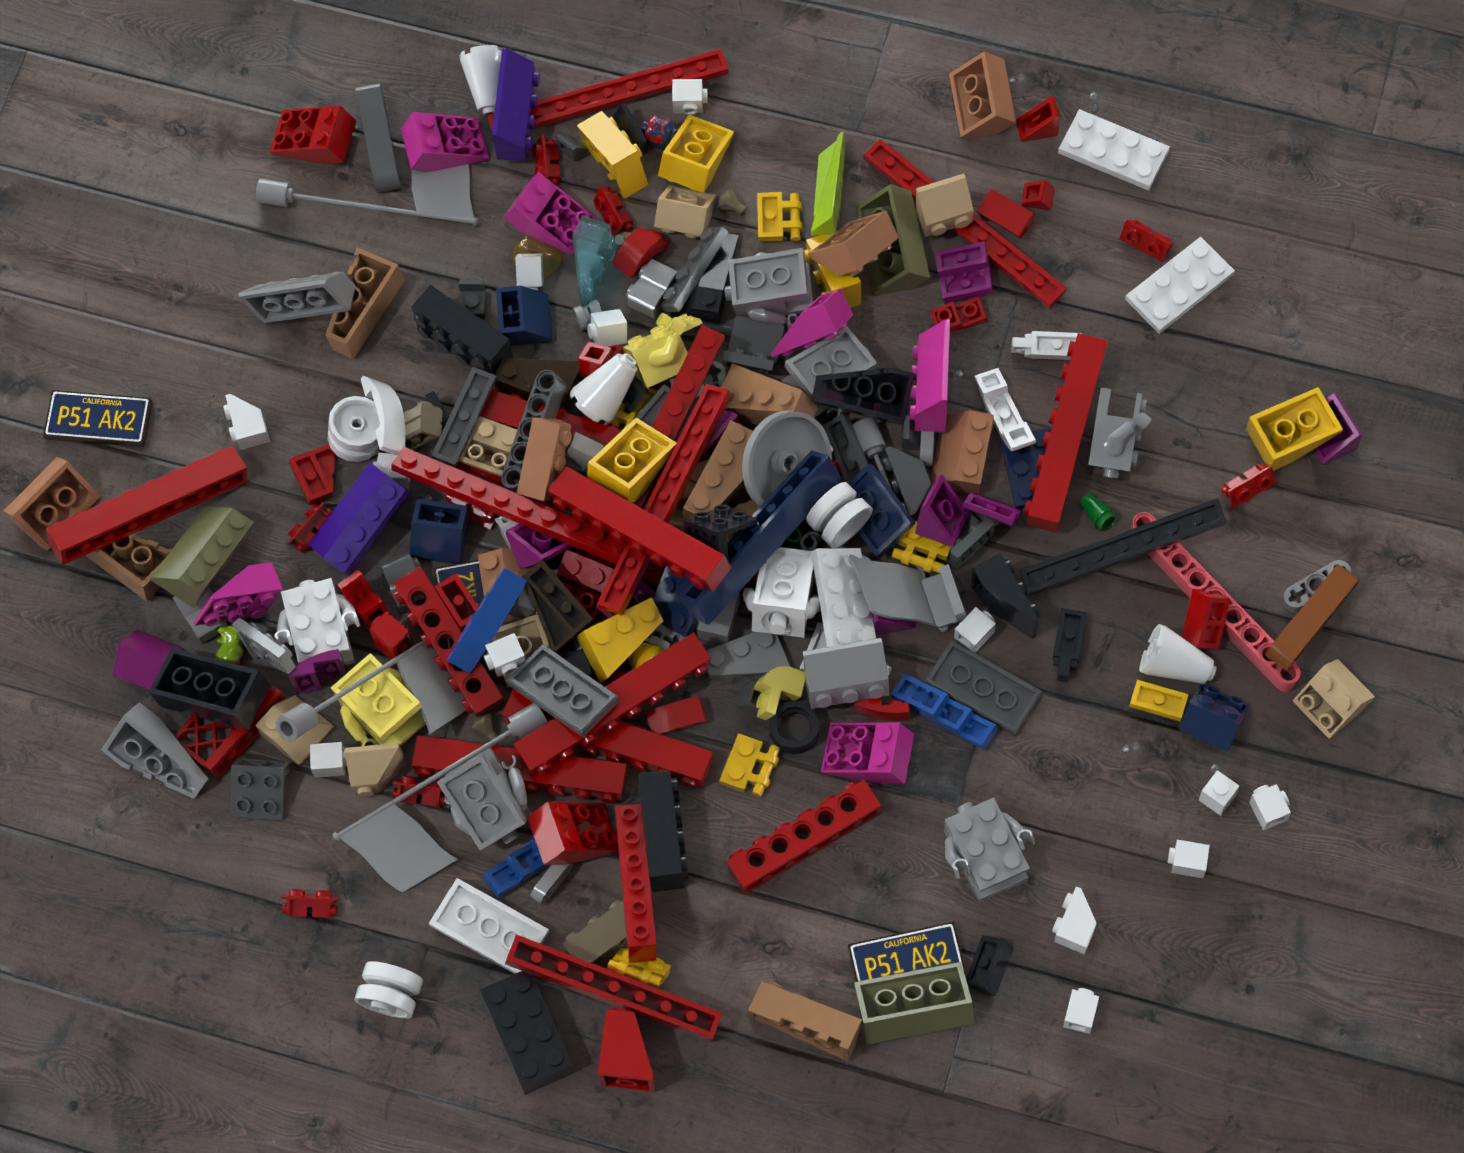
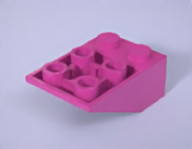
[401,112,489,171]
[503,172,597,255]
[771,288,853,357]
[194,562,283,626]
[821,722,914,784]

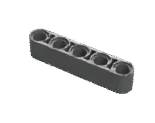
[356,83,401,193]
[501,370,566,495]

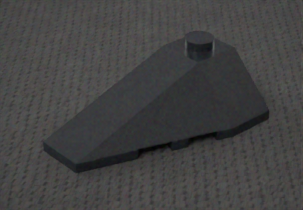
[670,234,739,324]
[811,367,914,423]

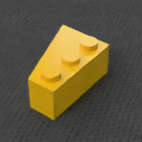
[577,111,649,199]
[804,235,861,308]
[576,597,664,683]

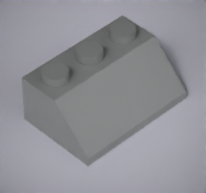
[803,638,889,709]

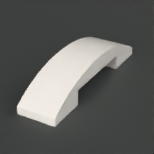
[974,368,1036,451]
[361,376,406,455]

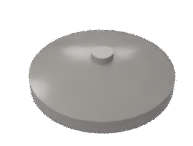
[742,410,832,507]

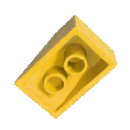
[658,114,734,193]
[1246,387,1343,471]
[587,418,676,503]

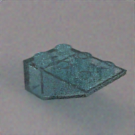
[573,215,616,307]

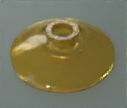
[512,236,562,278]

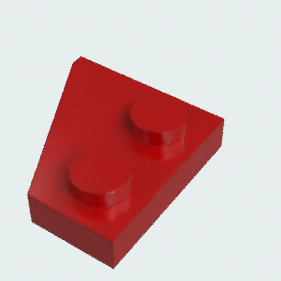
[289,444,335,505]

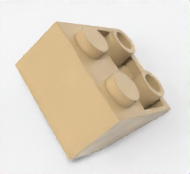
[459,416,525,477]
[1292,659,1375,739]

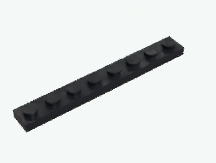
[1020,498,1227,596]

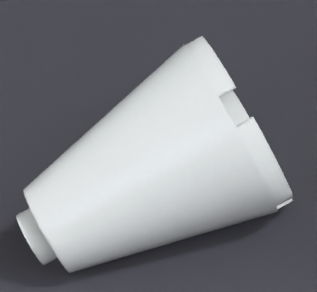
[460,45,504,116]
[570,353,637,425]
[1139,624,1217,684]

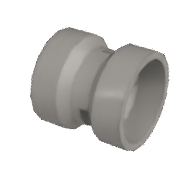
[573,299,602,332]

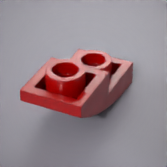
[930,296,988,332]
[646,696,707,735]
[854,697,910,721]

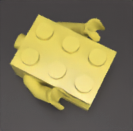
[623,313,703,388]
[331,653,426,746]

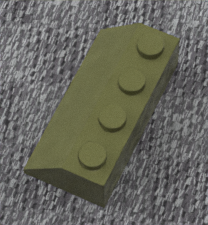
[856,184,930,295]
[150,506,254,608]
[854,962,974,1045]

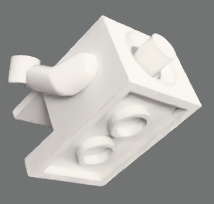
[743,547,821,638]
[274,578,360,665]

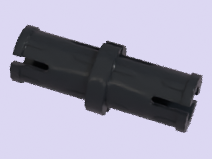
[800,531,825,551]

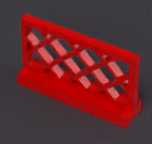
[174,663,286,780]

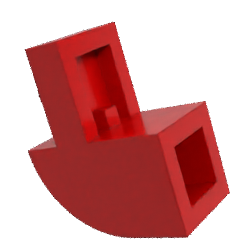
[612,226,669,279]
[578,342,624,378]
[337,570,392,630]

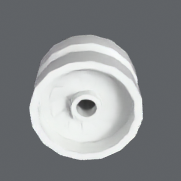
[328,396,380,462]
[806,482,873,549]
[354,962,423,1019]

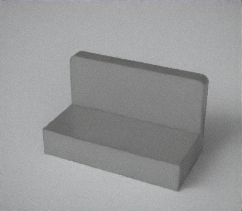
[922,564,967,628]

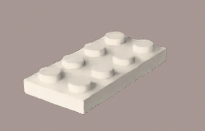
[1058,109,1170,191]
[1125,237,1235,334]
[811,548,876,647]
[429,878,550,974]

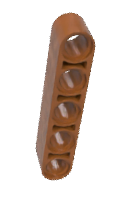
[1265,564,1360,671]

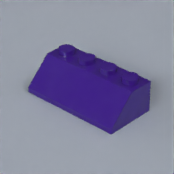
[492,48,540,161]
[308,462,411,575]

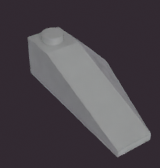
[101,702,209,799]

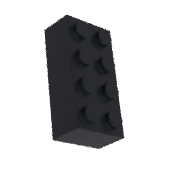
[411,285,514,375]
[149,648,270,731]
[638,770,689,892]
[480,971,576,1095]

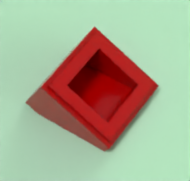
[1021,180,1054,210]

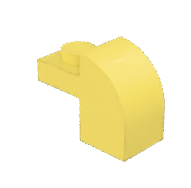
[753,666,805,720]

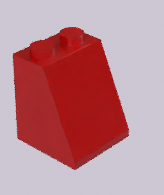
[597,1006,657,1093]

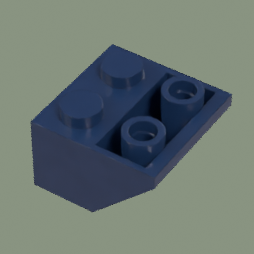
[496,285,552,346]
[410,498,471,564]
[1179,684,1250,752]

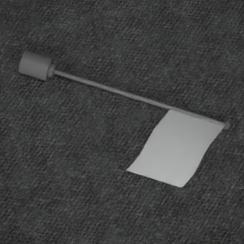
[256,164,479,227]
[849,418,948,632]
[276,641,466,741]
[333,703,548,893]

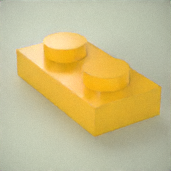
[1129,680,1189,722]

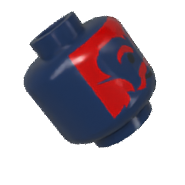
[641,115,679,150]

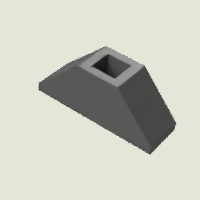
[882,446,931,521]

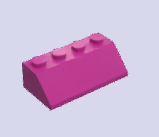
[910,320,950,432]

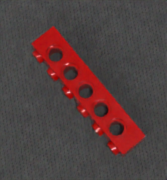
[393,567,504,717]
[727,780,881,895]
[615,804,656,963]

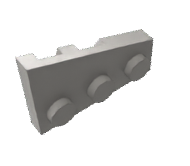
[232,618,296,674]
[706,632,790,679]

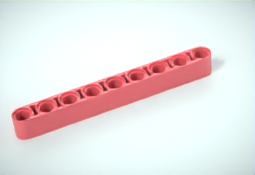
[1131,512,1301,692]

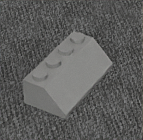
[238,272,355,323]

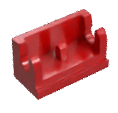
[976,189,1035,239]
[1182,589,1230,649]

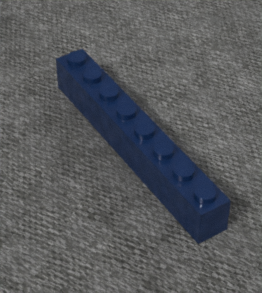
[678,450,841,625]

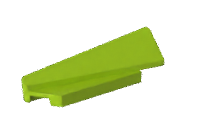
[811,132,846,235]

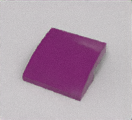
[935,241,993,304]
[962,492,1022,527]
[288,649,347,694]

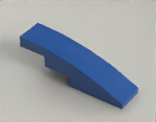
[446,568,527,674]
[890,673,998,750]
[483,837,550,898]

